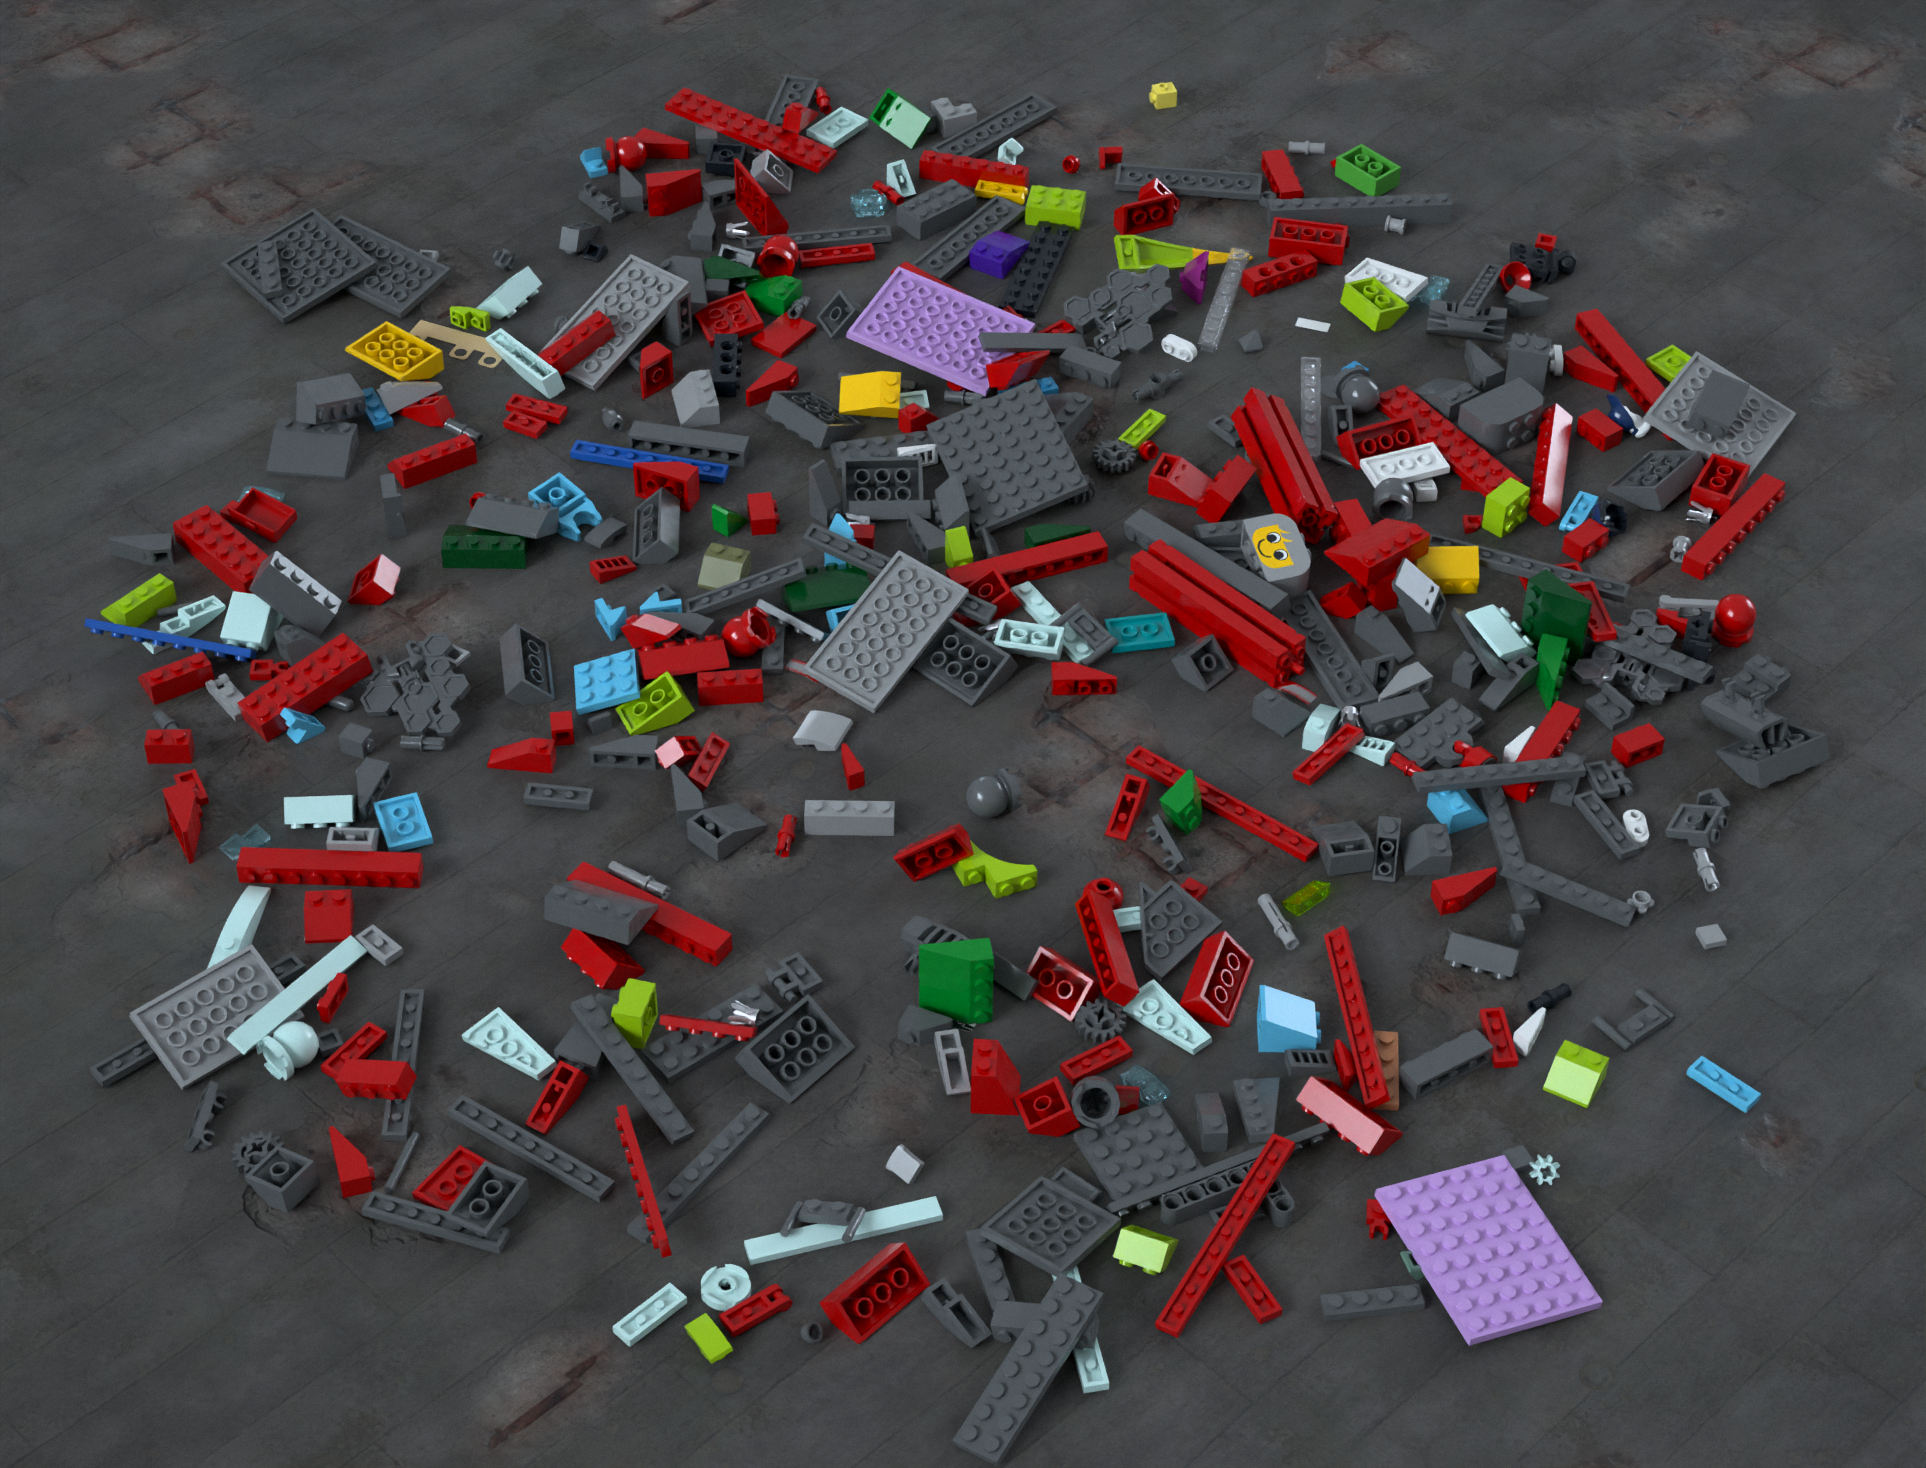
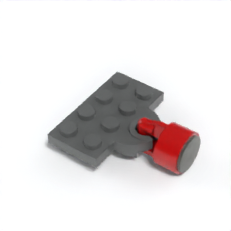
[1393,697,1498,770]

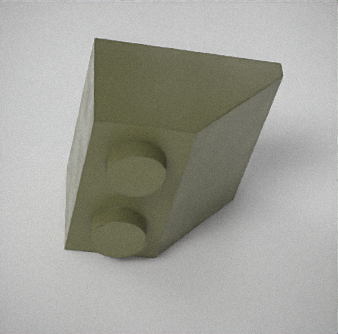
[697,542,751,590]

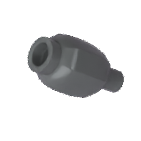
[602,407,624,432]

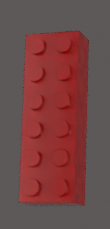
[1329,499,1398,611]
[173,505,268,594]
[237,633,373,743]

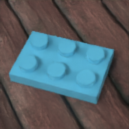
[373,792,433,852]

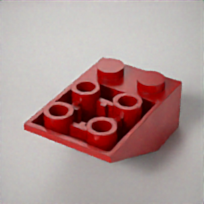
[1148,452,1216,508]

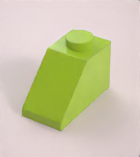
[945,526,973,569]

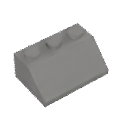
[672,370,720,428]

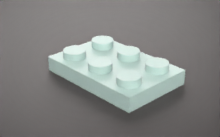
[806,107,868,149]

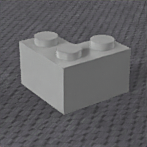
[931,98,977,138]

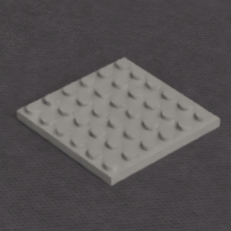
[1642,351,1797,478]

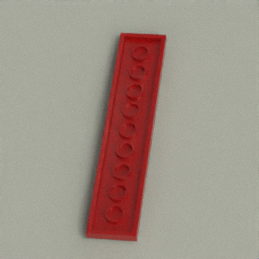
[665,88,837,173]
[1376,384,1523,498]

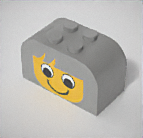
[1240,514,1311,596]

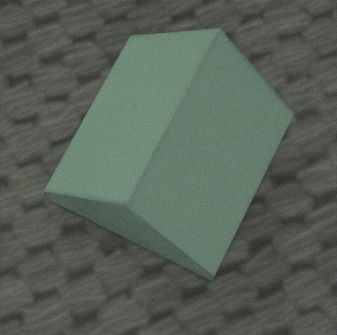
[1400,1251,1425,1280]

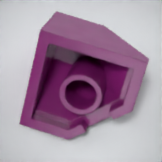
[1179,251,1209,304]

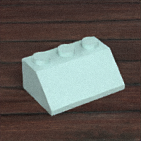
[476,266,542,320]
[1465,604,1537,663]
[994,619,1064,660]
[284,795,357,829]

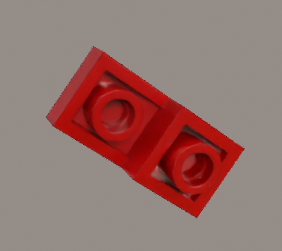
[1656,608,1688,639]

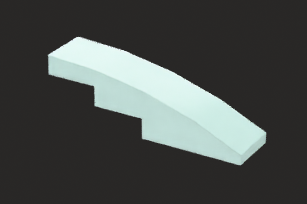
[142,595,226,654]

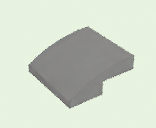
[793,711,853,751]

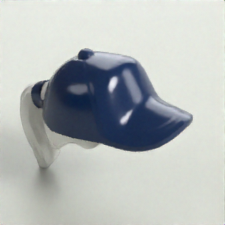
[1606,394,1652,438]

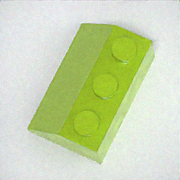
[1340,277,1409,332]
[100,573,177,628]

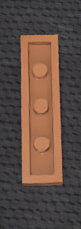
[1374,1031,1399,1111]

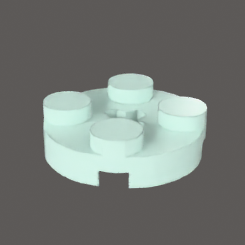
[701,1264,751,1312]

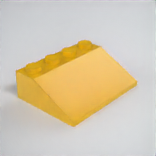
[345,321,444,381]

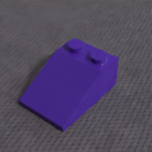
[969,230,1030,280]

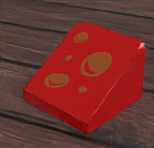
[1115,1085,1140,1115]

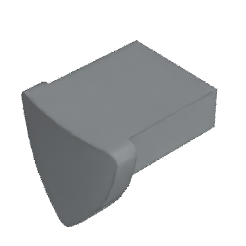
[886,1144,925,1184]

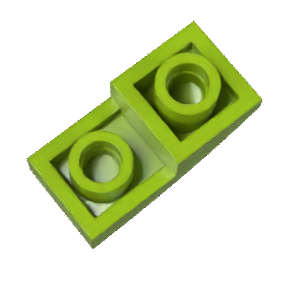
[449,306,491,332]
[684,1313,733,1364]

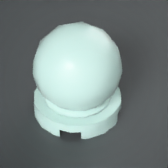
[256,1021,319,1080]

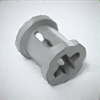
[1384,215,1407,235]
[1670,536,1692,563]

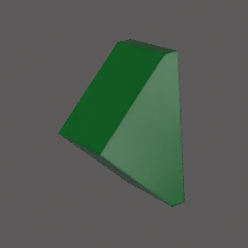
[712,504,749,537]

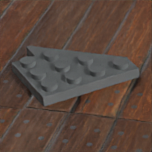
[1138,880,1222,982]

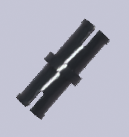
[1527,983,1572,1014]

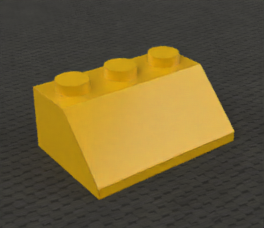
[1414,546,1479,594]

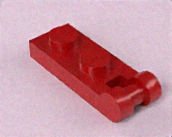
[719,1284,793,1338]

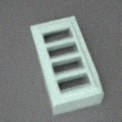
[1349,736,1395,766]

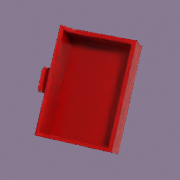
[230,487,297,543]

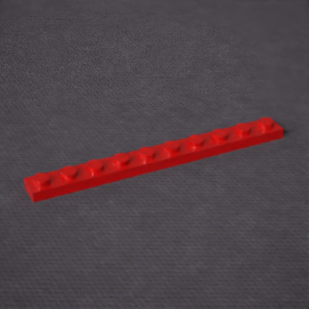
[1126,745,1319,863]
[1324,925,1390,1110]
[1155,1133,1295,1338]

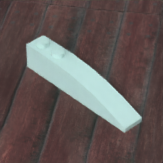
[485,328,565,399]
[207,885,271,969]

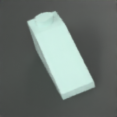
[1302,704,1340,752]

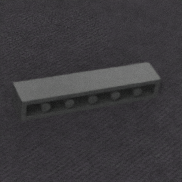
[628,421,750,467]

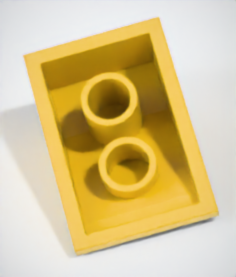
[839,371,901,418]

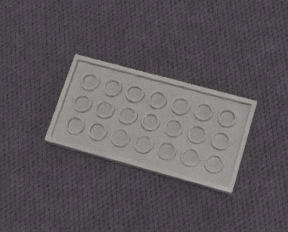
[540,254,690,391]
[803,550,969,713]

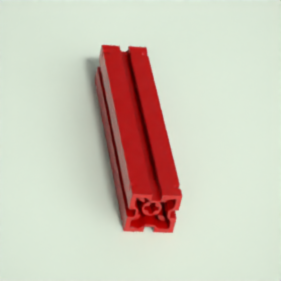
[1231,387,1339,545]
[1129,539,1306,688]

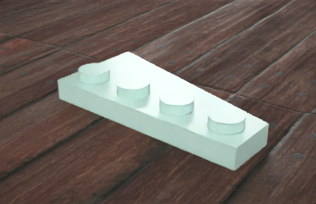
[1117,979,1212,1055]
[461,1007,557,1080]

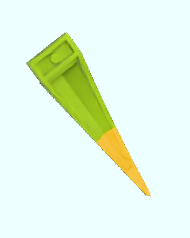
[1114,235,1253,274]

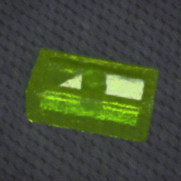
[1282,880,1330,917]

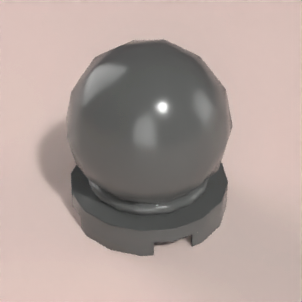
[1333,365,1380,414]
[1372,477,1413,523]
[966,767,1022,819]
[1070,1076,1120,1128]

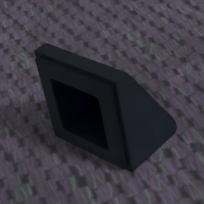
[581,241,609,263]

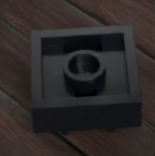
[705,142,747,178]

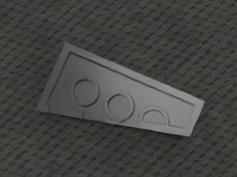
[1233,1077,1280,1143]

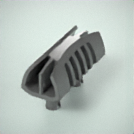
[1426,299,1507,342]
[1701,678,1789,750]
[901,915,996,976]

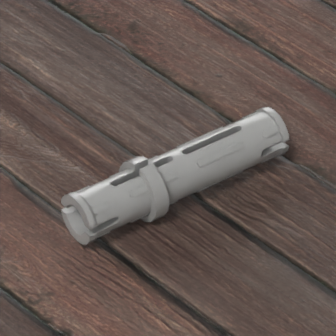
[607,861,671,900]
[1258,894,1299,950]

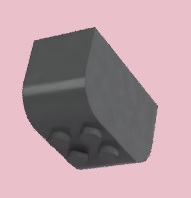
[1457,377,1543,455]

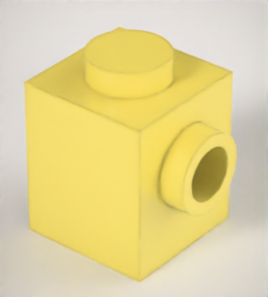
[1149,82,1177,109]

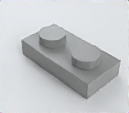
[355,924,404,966]

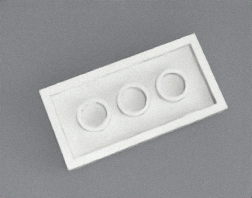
[1345,258,1428,303]
[1360,442,1450,488]

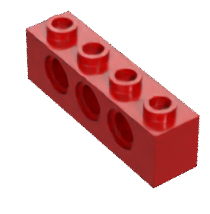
[1241,249,1318,298]

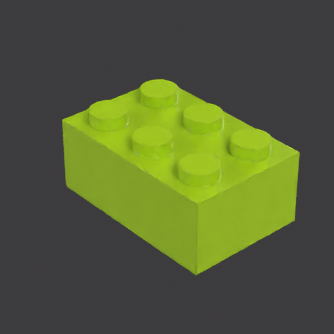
[1025,185,1086,231]

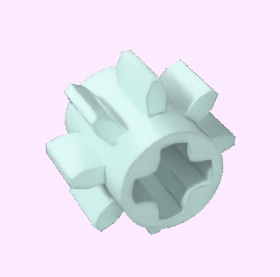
[1529,1155,1560,1185]

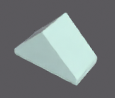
[887,159,916,198]

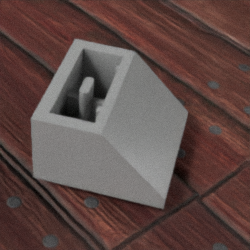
[326,827,381,851]

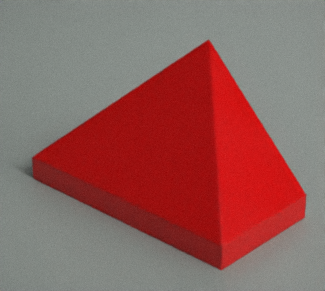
[1333,1039,1358,1091]

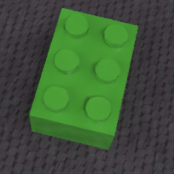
[1335,144,1401,196]

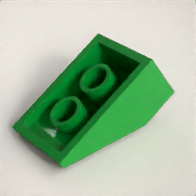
[744,275,803,317]

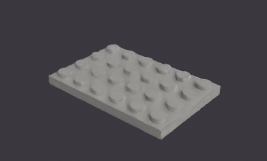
[129,944,305,1091]

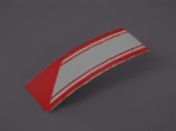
[784,659,819,683]
[1275,680,1317,705]

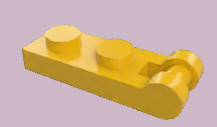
[975,180,1028,205]

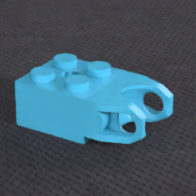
[528,472,603,541]

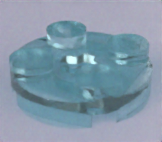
[850,189,887,217]

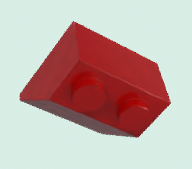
[640,341,674,399]
[347,554,400,605]
[304,889,355,944]
[1014,1076,1081,1137]

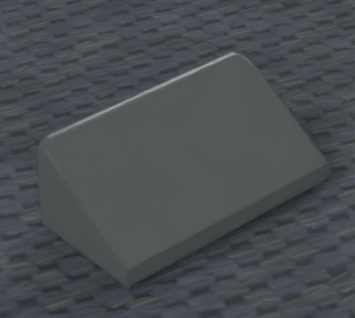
[980,527,1001,559]

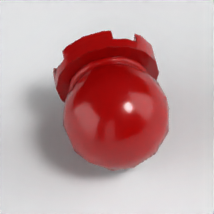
[605,136,647,173]
[757,235,799,278]
[1711,593,1757,648]
[721,607,776,658]

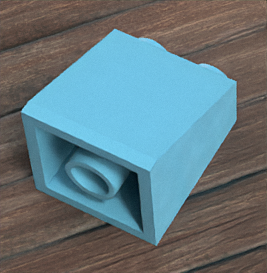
[1257,985,1321,1053]

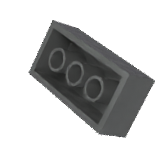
[897,179,976,241]

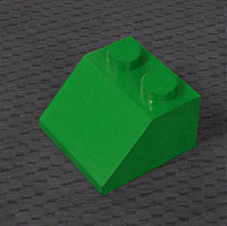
[1159,769,1202,835]

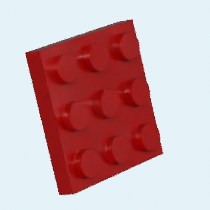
[693,290,764,347]

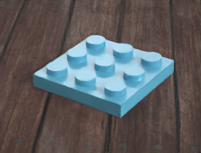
[574,648,640,715]

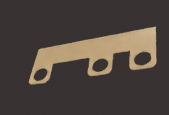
[409,320,503,368]

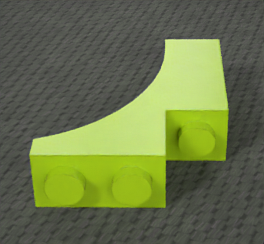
[951,840,1037,899]

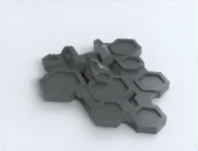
[1063,264,1173,360]
[360,632,471,737]

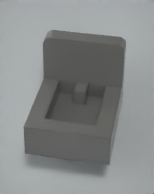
[1696,787,1731,818]

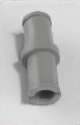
[1288,141,1325,155]
[1693,848,1720,892]

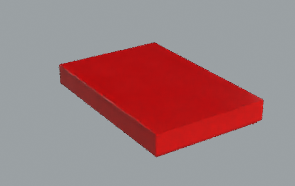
[751,311,817,359]
[412,1145,495,1211]

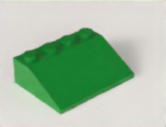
[919,938,994,1024]

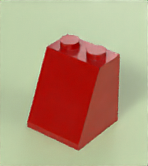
[970,1039,1021,1116]

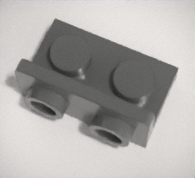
[1584,682,1635,731]

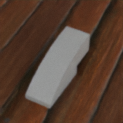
[934,1029,971,1096]

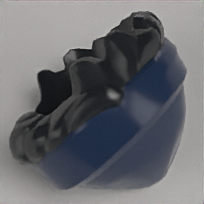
[1592,498,1628,536]

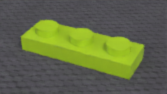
[1118,409,1166,450]

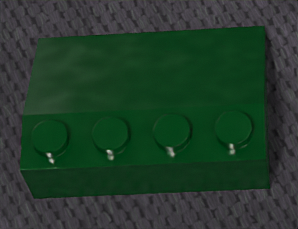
[441,525,530,569]
[781,562,871,612]
[1520,569,1592,666]

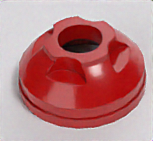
[1499,261,1531,293]
[1082,877,1124,910]

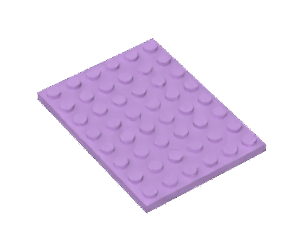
[846,266,1035,396]
[1374,1155,1603,1346]

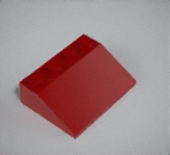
[734,158,789,236]
[1324,518,1430,587]

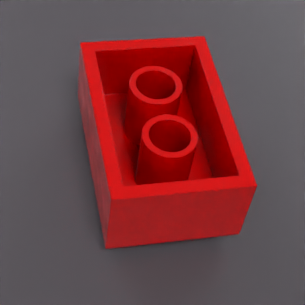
[1688,453,1751,516]
[1195,455,1257,523]

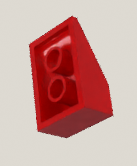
[645,169,702,217]
[633,462,700,512]
[952,566,1021,628]
[162,781,203,864]

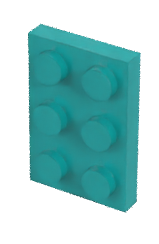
[1104,612,1175,653]

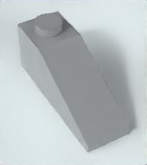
[377,381,443,414]
[1378,661,1433,702]

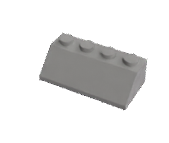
[804,800,895,836]

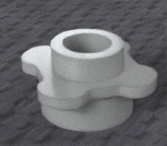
[1627,891,1654,913]

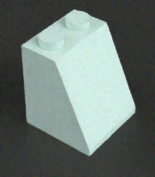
[220,591,283,652]

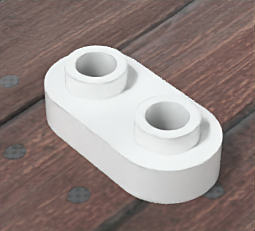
[1161,334,1197,362]
[1549,345,1563,376]
[1622,810,1649,847]

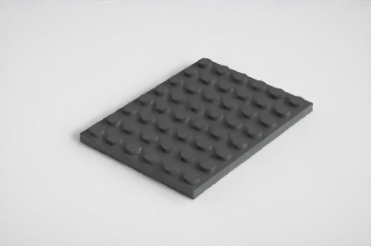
[926,379,1089,537]

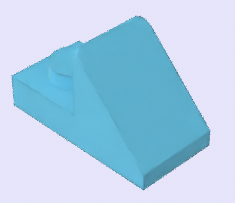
[580,147,608,178]
[640,591,682,615]
[594,598,627,641]
[280,707,326,744]

